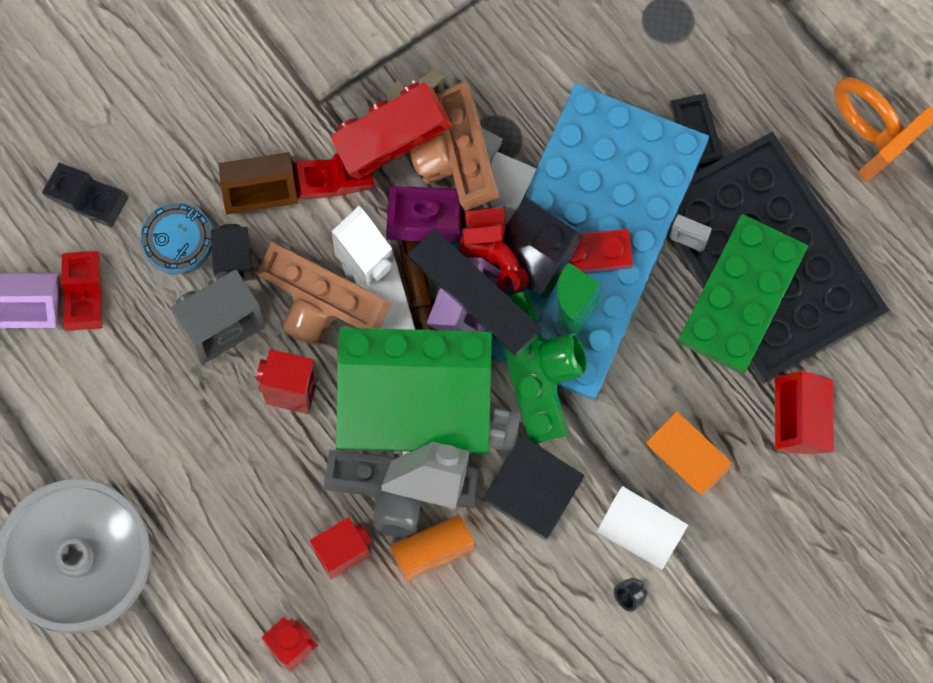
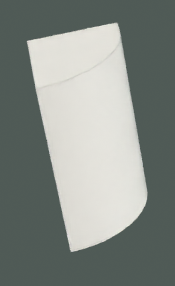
[597,486,688,570]

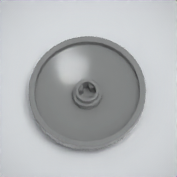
[0,479,151,634]

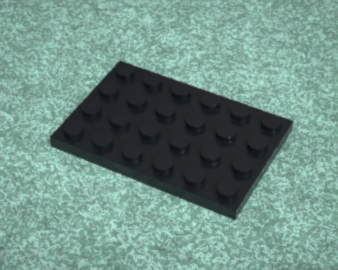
[668,131,890,384]

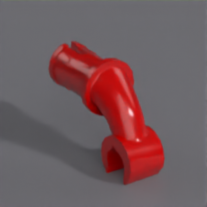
[459,235,529,294]

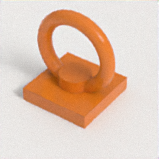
[834,77,933,182]

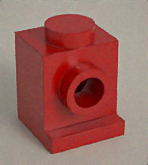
[261,617,318,672]

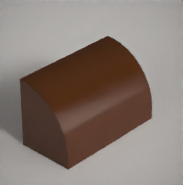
[218,152,298,215]

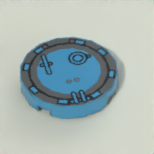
[140,203,212,274]

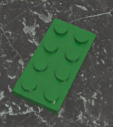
[677,214,808,375]

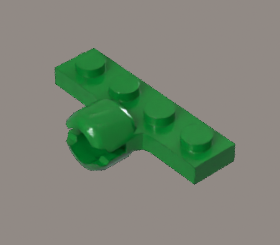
[502,290,587,444]

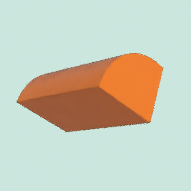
[645,411,732,496]
[389,514,474,581]

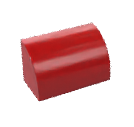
[775,371,834,454]

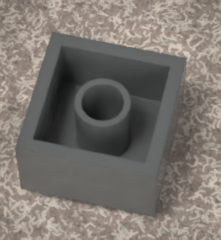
[171,269,265,365]

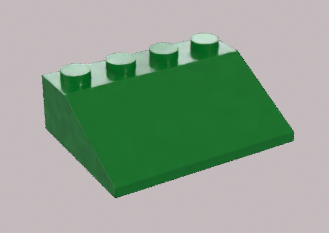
[336,328,492,454]

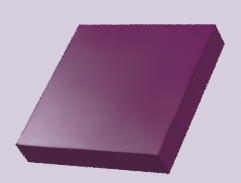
[386,186,461,243]

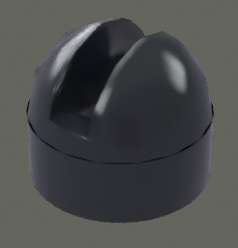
[613,578,647,612]

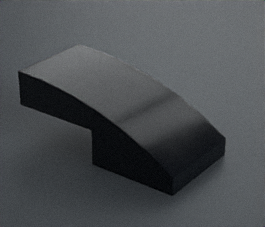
[42,163,129,228]

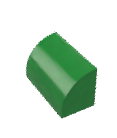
[557,262,600,336]

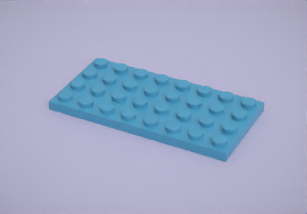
[484,83,709,401]

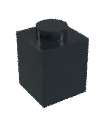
[211,224,253,281]

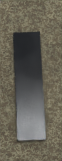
[408,229,542,357]

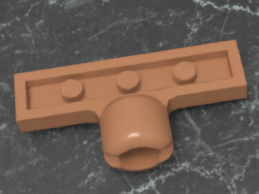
[410,81,499,211]
[256,242,392,345]

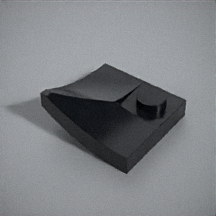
[484,197,585,298]

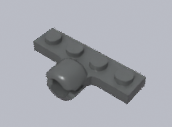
[324,450,479,537]

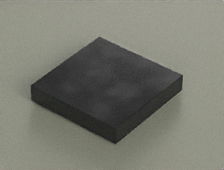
[482,435,585,540]

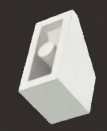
[332,206,393,286]

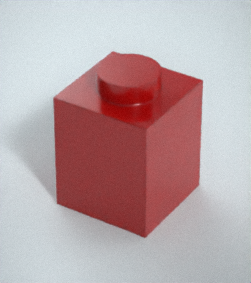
[309,517,372,580]

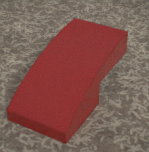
[292,154,375,200]
[463,206,506,244]
[61,251,103,331]

